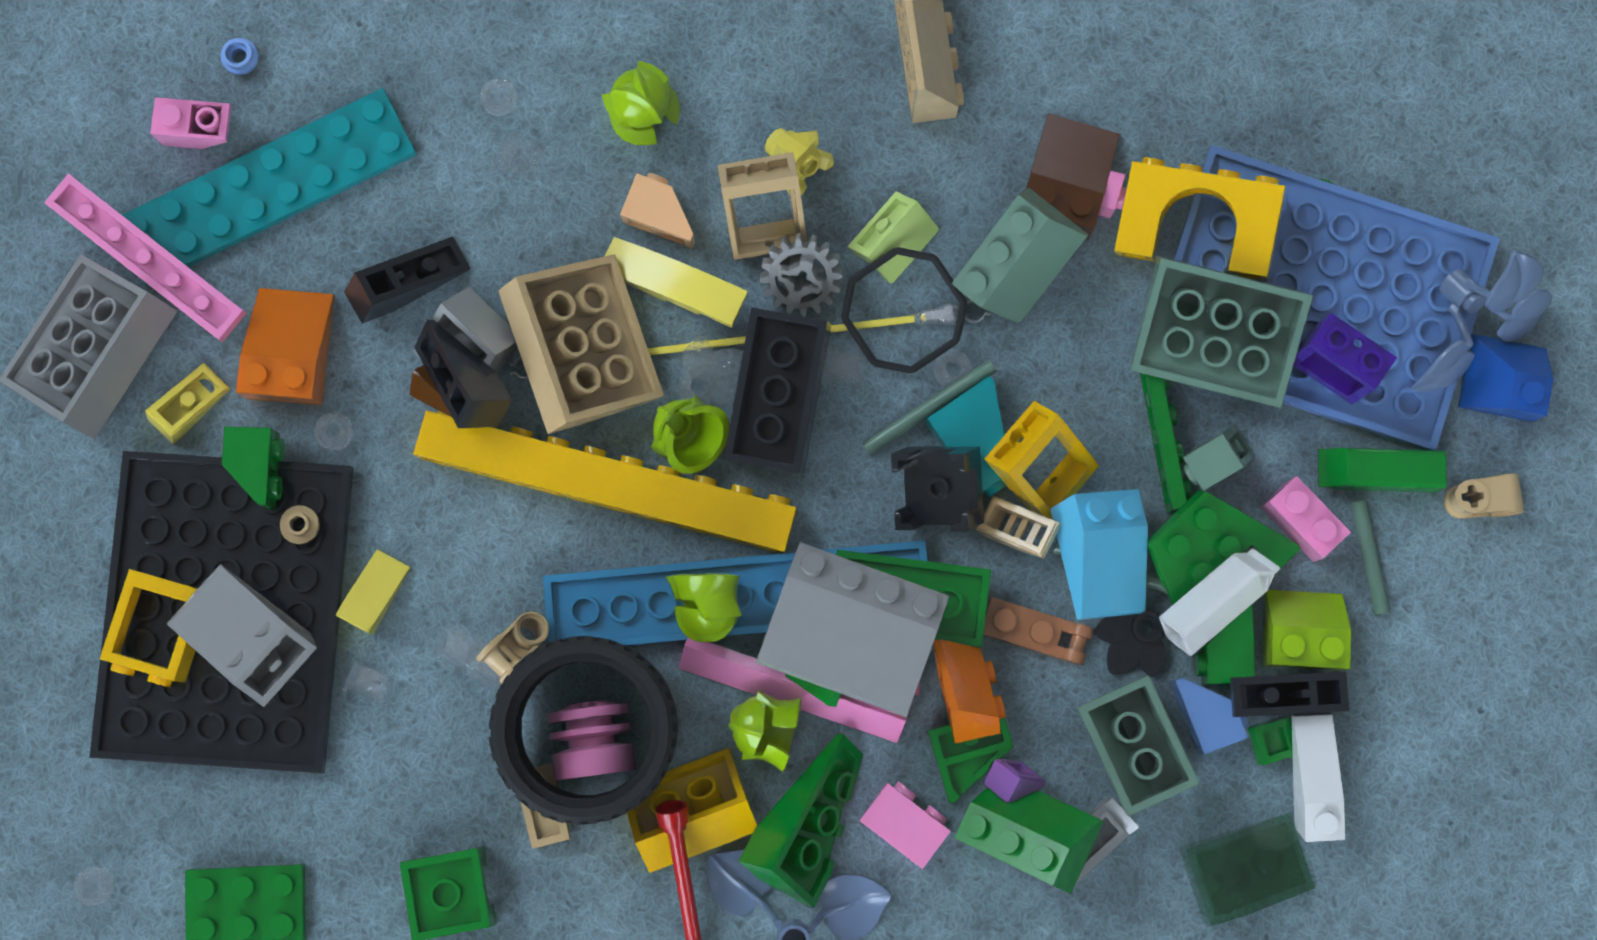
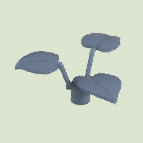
[1410,250,1552,392]
[707,849,891,940]

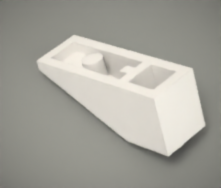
[1292,712,1345,842]

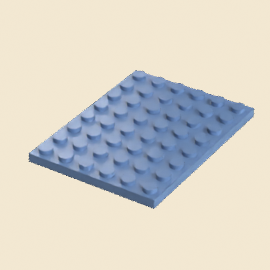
[1173,145,1500,450]

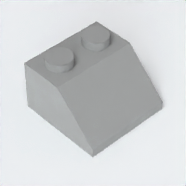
[413,287,517,372]

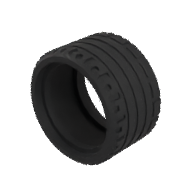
[489,636,678,825]

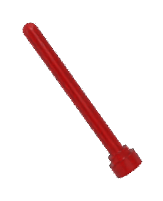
[655,800,702,940]

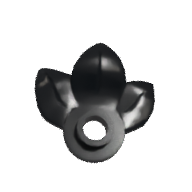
[1093,608,1167,677]

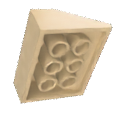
[894,0,964,123]
[498,254,664,434]

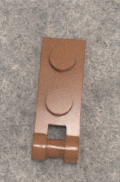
[983,597,1094,666]

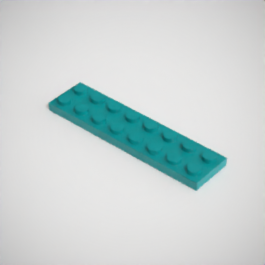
[122,88,417,287]

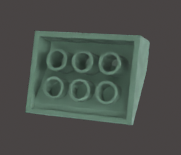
[1130,255,1313,408]

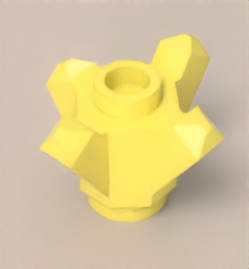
[765,128,834,195]

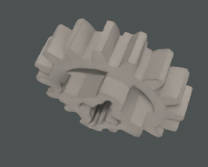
[760,233,843,317]

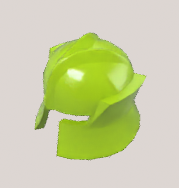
[601,61,680,145]
[651,395,729,474]
[666,573,742,642]
[728,690,802,773]

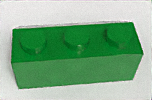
[954,788,1104,894]

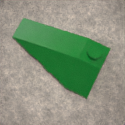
[739,733,863,908]

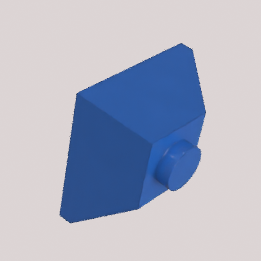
[1458,334,1553,422]

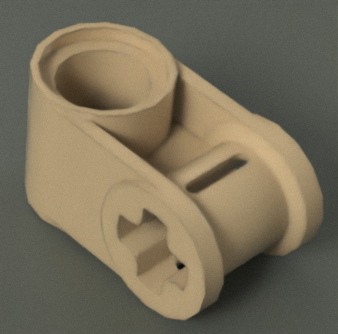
[1443,474,1525,519]
[475,611,549,684]

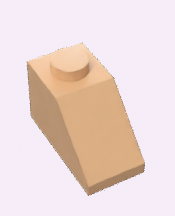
[620,173,695,249]

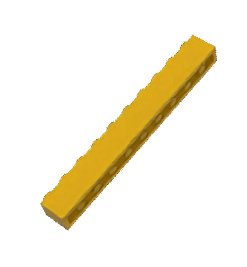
[413,410,797,554]

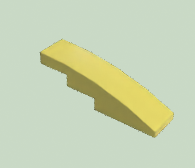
[605,237,748,328]

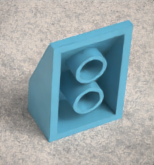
[1050,489,1148,620]

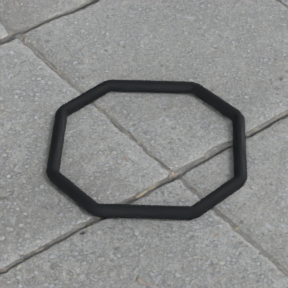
[841,247,967,374]

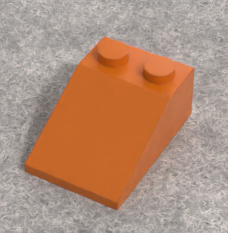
[236,288,335,406]

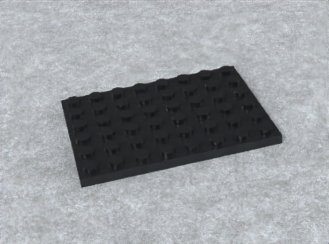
[89,451,354,774]

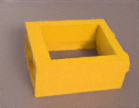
[984,401,1099,520]
[100,569,197,687]

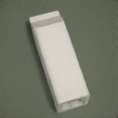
[1159,548,1280,656]

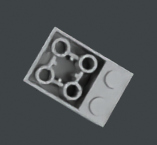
[167,564,317,707]

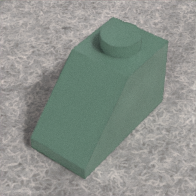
[1183,424,1255,491]

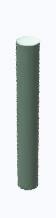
[1350,500,1390,615]

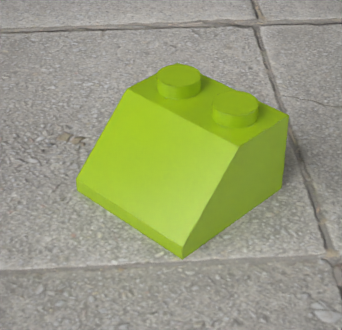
[1263,590,1351,671]

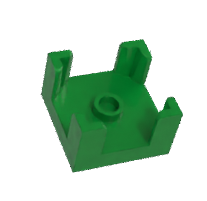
[400,846,497,940]

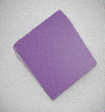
[985,759,1046,802]

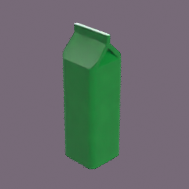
[1318,448,1447,493]

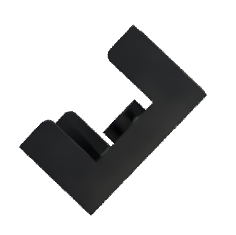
[891,446,984,532]

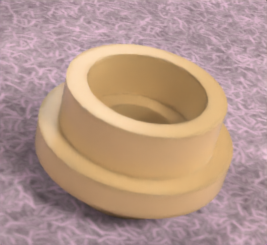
[280,505,320,544]

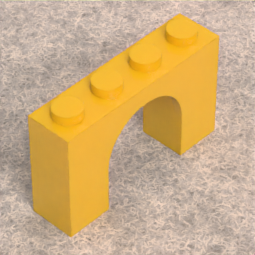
[1114,157,1286,281]

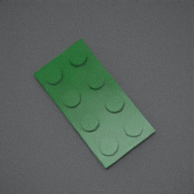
[836,549,991,648]

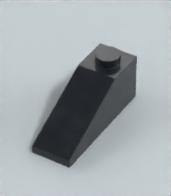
[344,236,470,324]
[414,320,512,429]
[1230,672,1349,717]

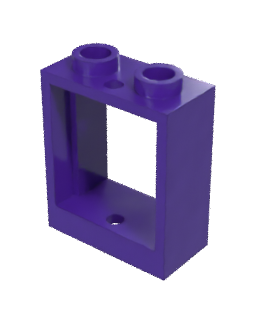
[1293,313,1397,405]

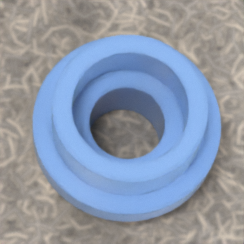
[220,38,259,75]

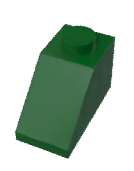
[1194,605,1255,685]

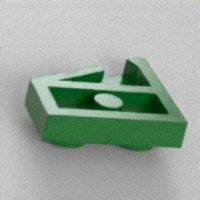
[927,718,1014,803]

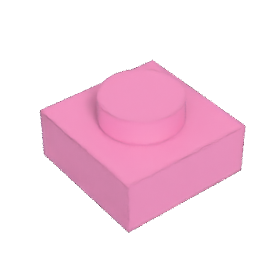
[1098,171,1127,218]

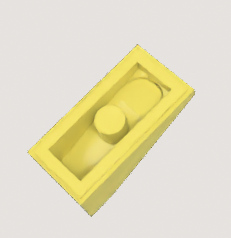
[145,363,230,445]
[336,549,411,635]

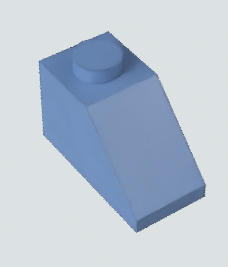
[1170,678,1249,754]

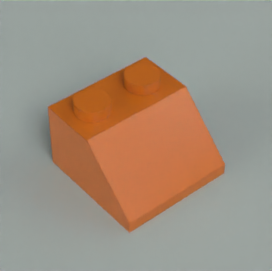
[933,639,1006,744]

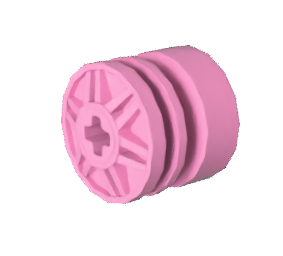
[546,700,636,781]

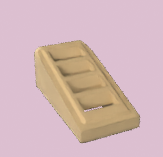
[976,496,1061,559]

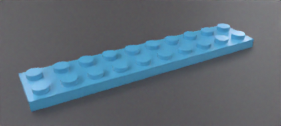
[543,540,927,646]

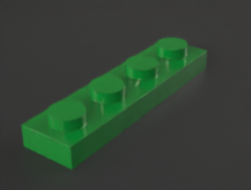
[1140,373,1191,513]

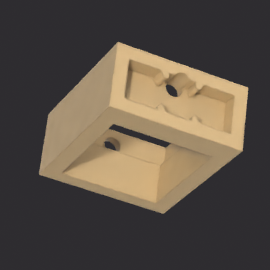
[718,152,807,260]

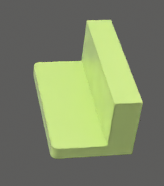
[847,191,939,283]

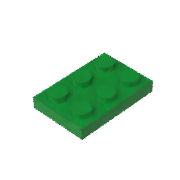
[185,864,306,940]

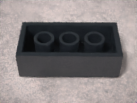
[724,307,832,474]

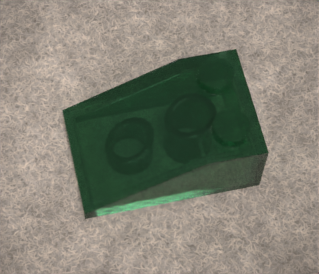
[1178,813,1315,926]

